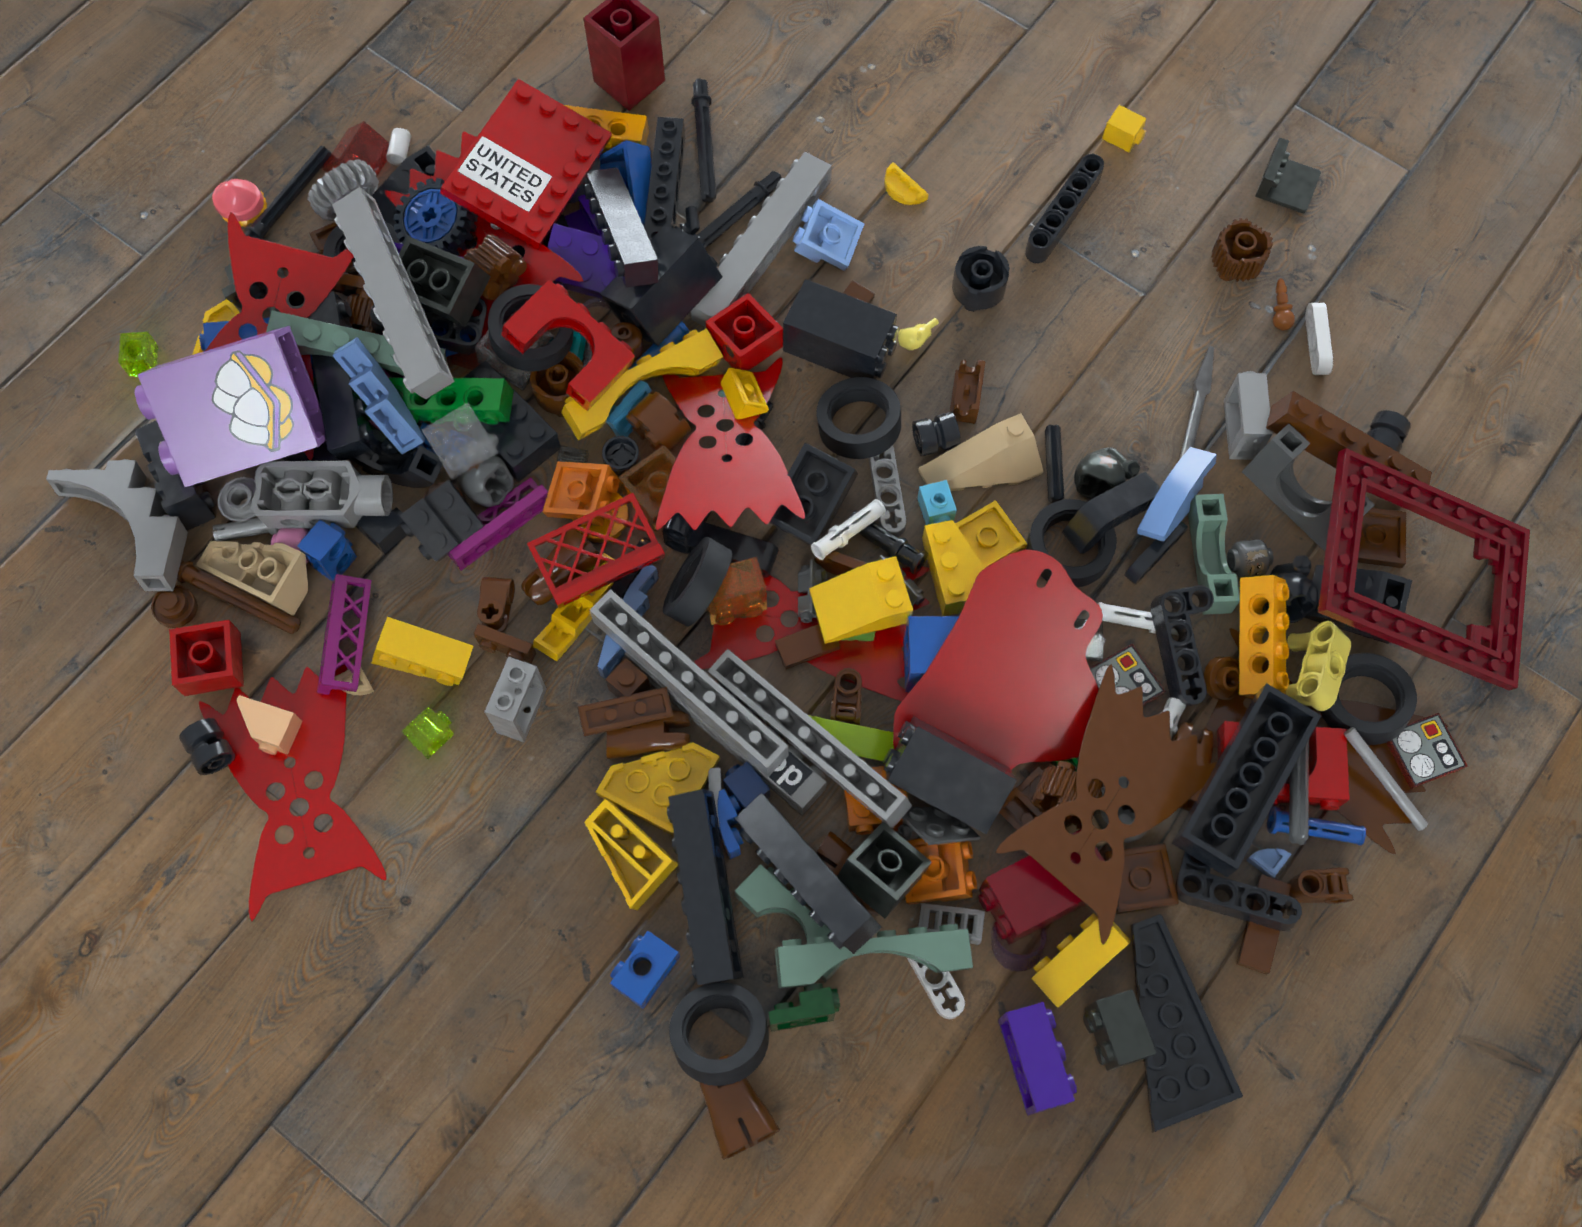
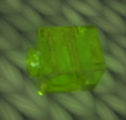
[118,331,158,377]
[401,706,454,760]

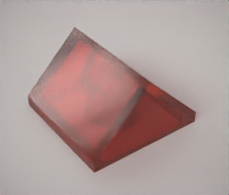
[322,121,389,177]

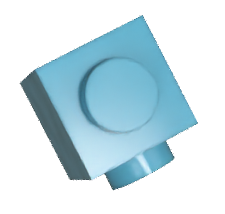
[917,480,957,525]

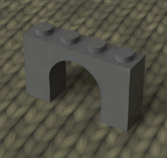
[1242,424,1375,551]

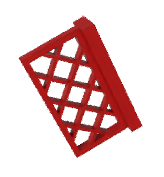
[527,493,665,609]

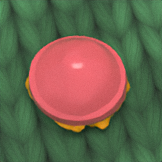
[212,179,267,227]

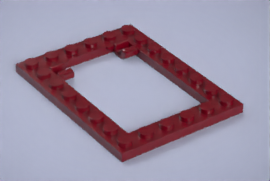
[1318,448,1530,690]

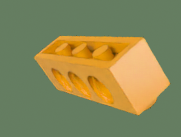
[565,105,649,153]
[1239,575,1289,698]

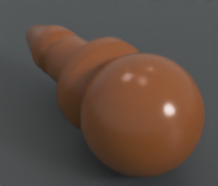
[1273,278,1295,331]

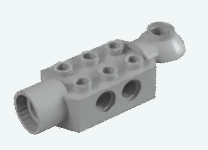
[217,461,393,528]

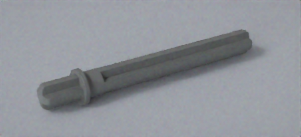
[1289,706,1309,845]

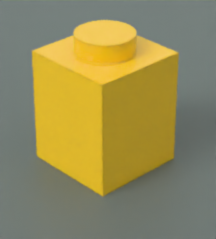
[1102,105,1147,152]

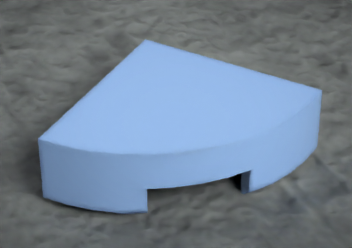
[1246,848,1292,878]

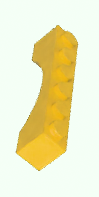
[561,328,724,441]

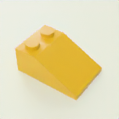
[809,556,913,644]

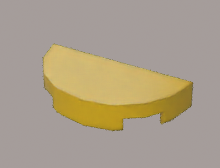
[884,162,929,205]

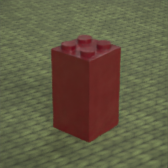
[583,0,665,111]
[978,829,1104,945]

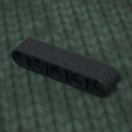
[1025,154,1105,263]

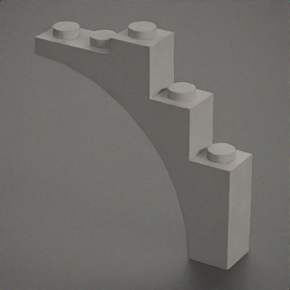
[46,459,188,591]

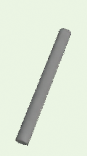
[1344,727,1428,831]

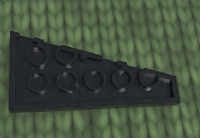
[1130,914,1243,1133]

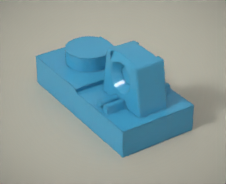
[606,380,652,437]

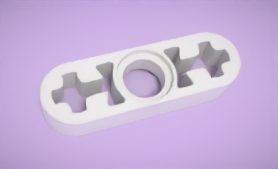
[1305,303,1333,375]
[907,958,965,1019]

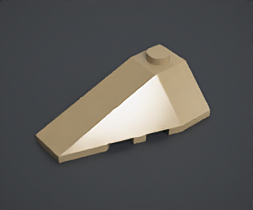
[918,413,1043,491]
[196,541,308,616]

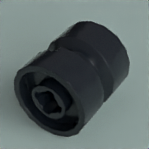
[1367,410,1411,453]
[912,412,961,456]
[602,436,642,486]
[179,718,235,775]

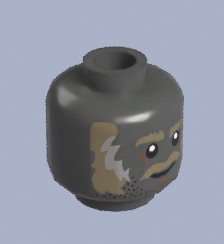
[1227,539,1274,578]

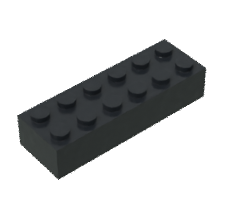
[1172,683,1322,877]

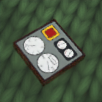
[1090,644,1166,706]
[1386,713,1468,789]

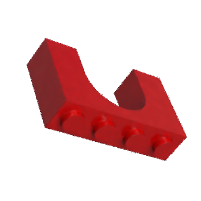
[502,279,635,411]
[1217,721,1350,810]

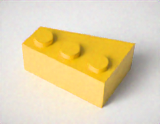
[922,520,985,616]
[371,617,474,686]
[584,799,679,911]
[1031,913,1131,1008]

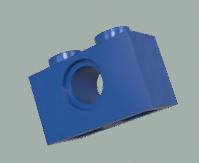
[610,931,680,1009]

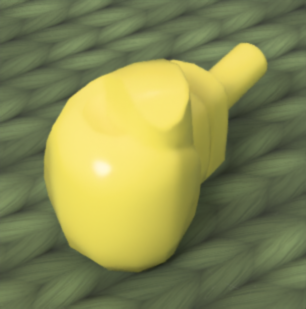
[898,318,939,350]

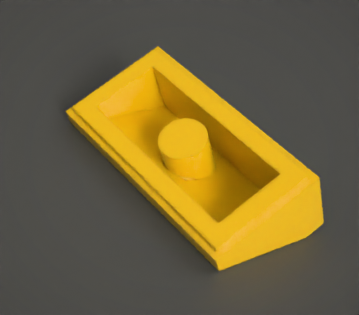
[721,368,769,419]

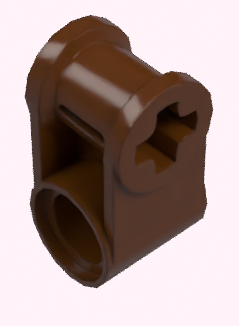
[477,577,515,632]
[830,668,862,725]
[1288,868,1354,904]

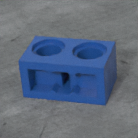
[297,519,357,581]

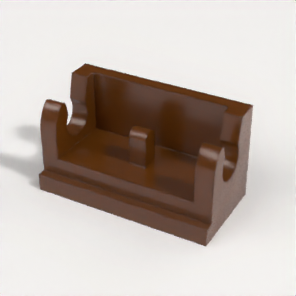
[949,360,986,424]

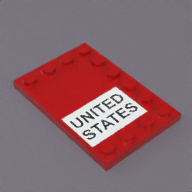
[440,79,612,249]

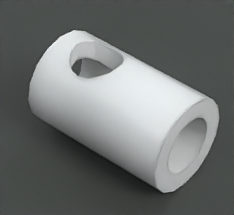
[386,128,411,166]

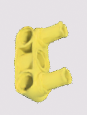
[1286,621,1351,711]

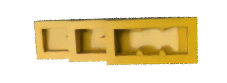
[533,553,615,661]

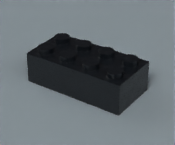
[450,361,561,482]

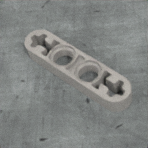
[868,445,906,537]

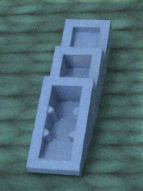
[332,337,425,454]
[1137,447,1216,542]
[598,564,659,679]

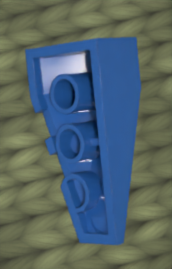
[599,140,652,226]

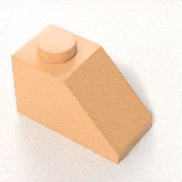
[236,695,302,755]

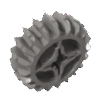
[308,159,379,221]

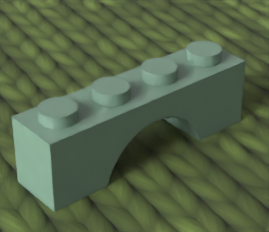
[1188,494,1240,615]
[735,864,847,983]

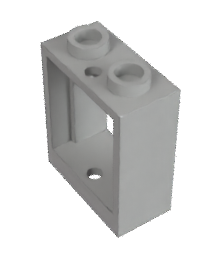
[1224,371,1273,460]
[484,657,547,742]

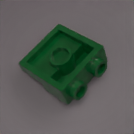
[769,983,840,1032]

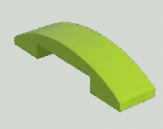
[808,715,894,761]

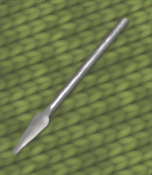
[1179,346,1214,460]

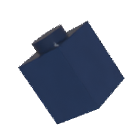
[723,761,770,811]

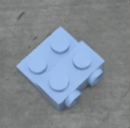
[792,199,864,271]

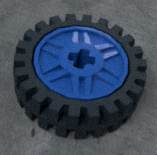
[393,178,477,256]

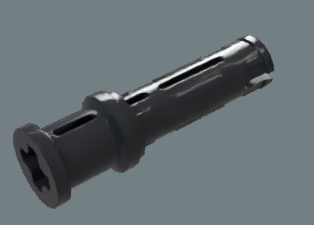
[848,510,928,574]

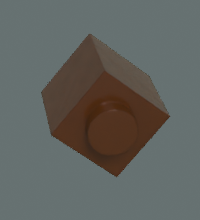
[605,658,651,698]

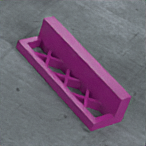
[448,477,548,571]
[317,574,372,695]

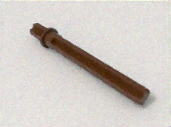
[177,560,301,634]

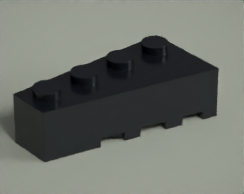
[135,420,216,531]

